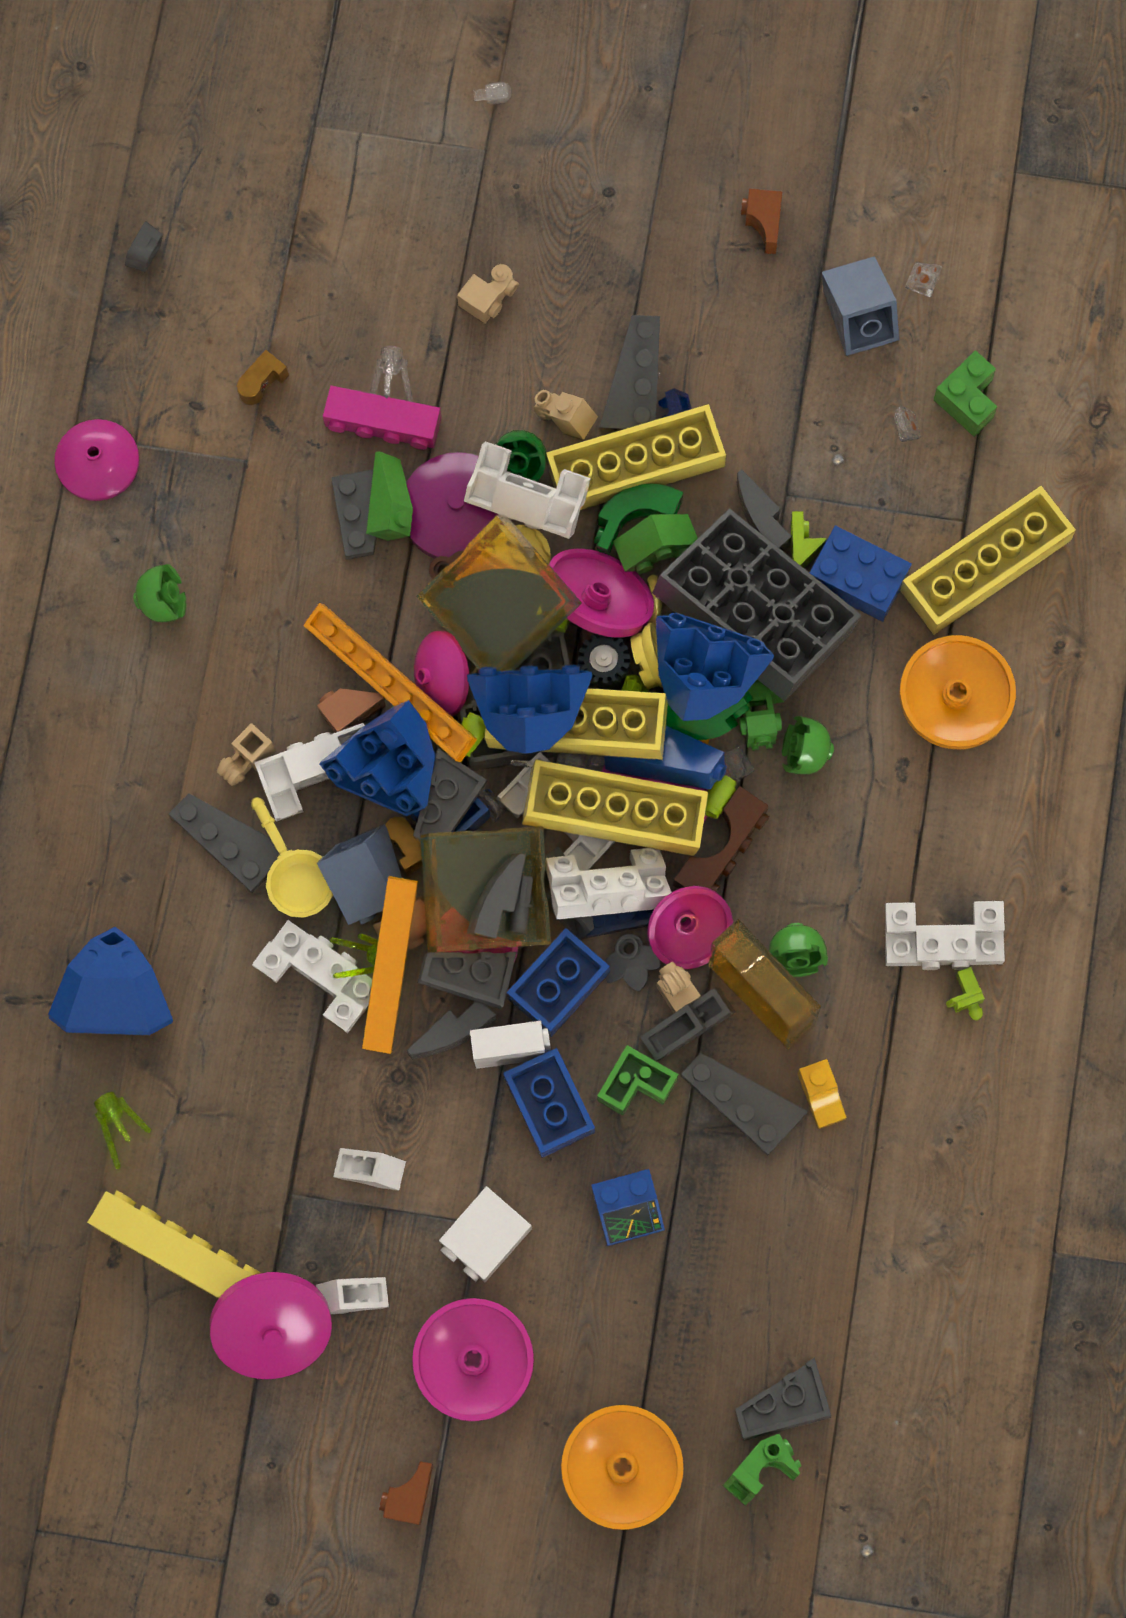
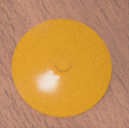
[899,635,1016,750]
[561,1405,684,1530]

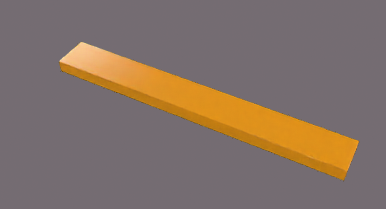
[303,603,477,763]

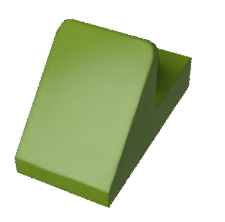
[791,511,827,568]

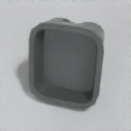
[125,221,163,273]

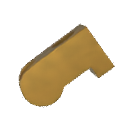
[237,350,289,405]
[386,817,428,876]

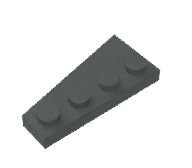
[169,793,291,893]
[681,1053,808,1156]

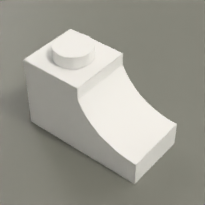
[333,1148,406,1190]
[316,1277,389,1314]

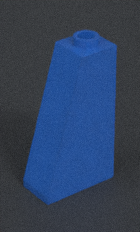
[604,726,727,790]

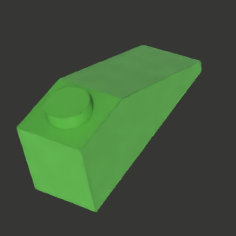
[366,451,413,541]

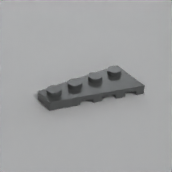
[599,315,660,429]

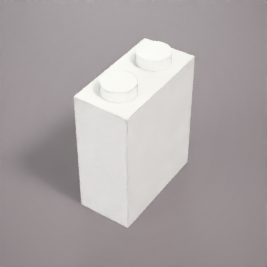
[470,1021,551,1069]
[439,1186,532,1282]

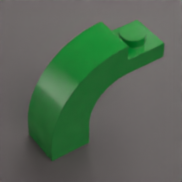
[594,483,683,555]
[664,691,754,740]

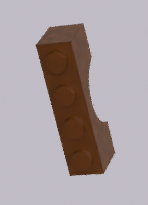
[673,786,769,892]

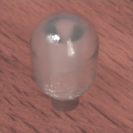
[473,81,512,105]

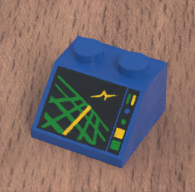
[591,1169,665,1246]

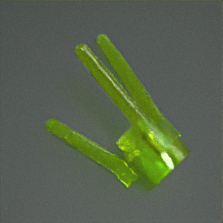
[330,933,378,979]
[94,1091,151,1169]

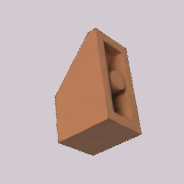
[317,688,386,733]

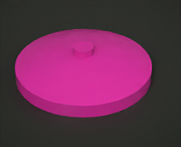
[544,548,654,638]
[210,1272,332,1379]
[413,1298,534,1422]

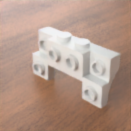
[464,441,591,539]
[254,723,365,822]
[497,752,615,871]
[545,848,672,919]
[885,901,1005,970]
[252,920,372,1034]

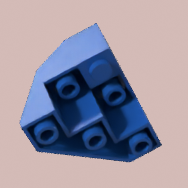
[656,613,774,721]
[467,665,592,754]
[319,700,435,816]
[48,927,173,1035]

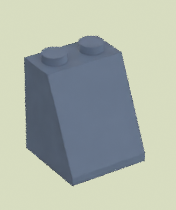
[822,256,899,356]
[317,824,402,925]

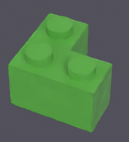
[934,350,997,437]
[613,514,698,574]
[597,1045,679,1116]

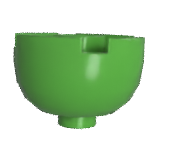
[133,564,186,622]
[782,716,834,774]
[769,923,828,977]

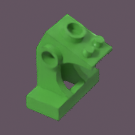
[739,679,784,751]
[722,1434,801,1506]

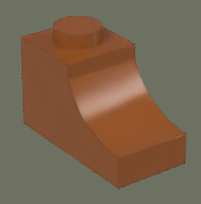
[741,188,782,254]
[379,1461,433,1525]

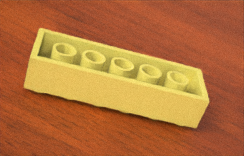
[546,404,726,510]
[900,486,1076,635]
[485,688,668,760]
[522,760,708,856]
[87,1190,261,1299]

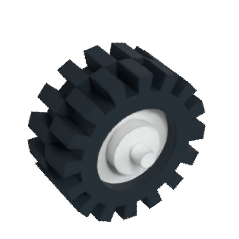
[578,634,630,688]

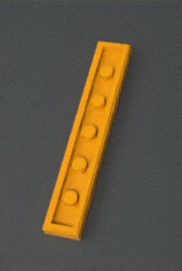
[362,876,418,1054]

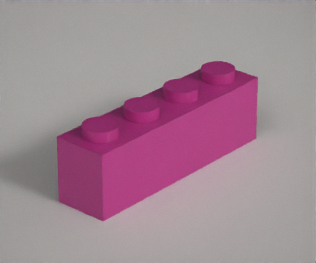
[323,385,442,450]

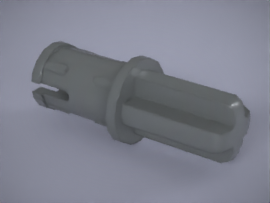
[509,875,533,934]

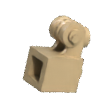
[457,264,519,324]
[533,390,598,440]
[217,723,276,786]
[657,962,701,1014]

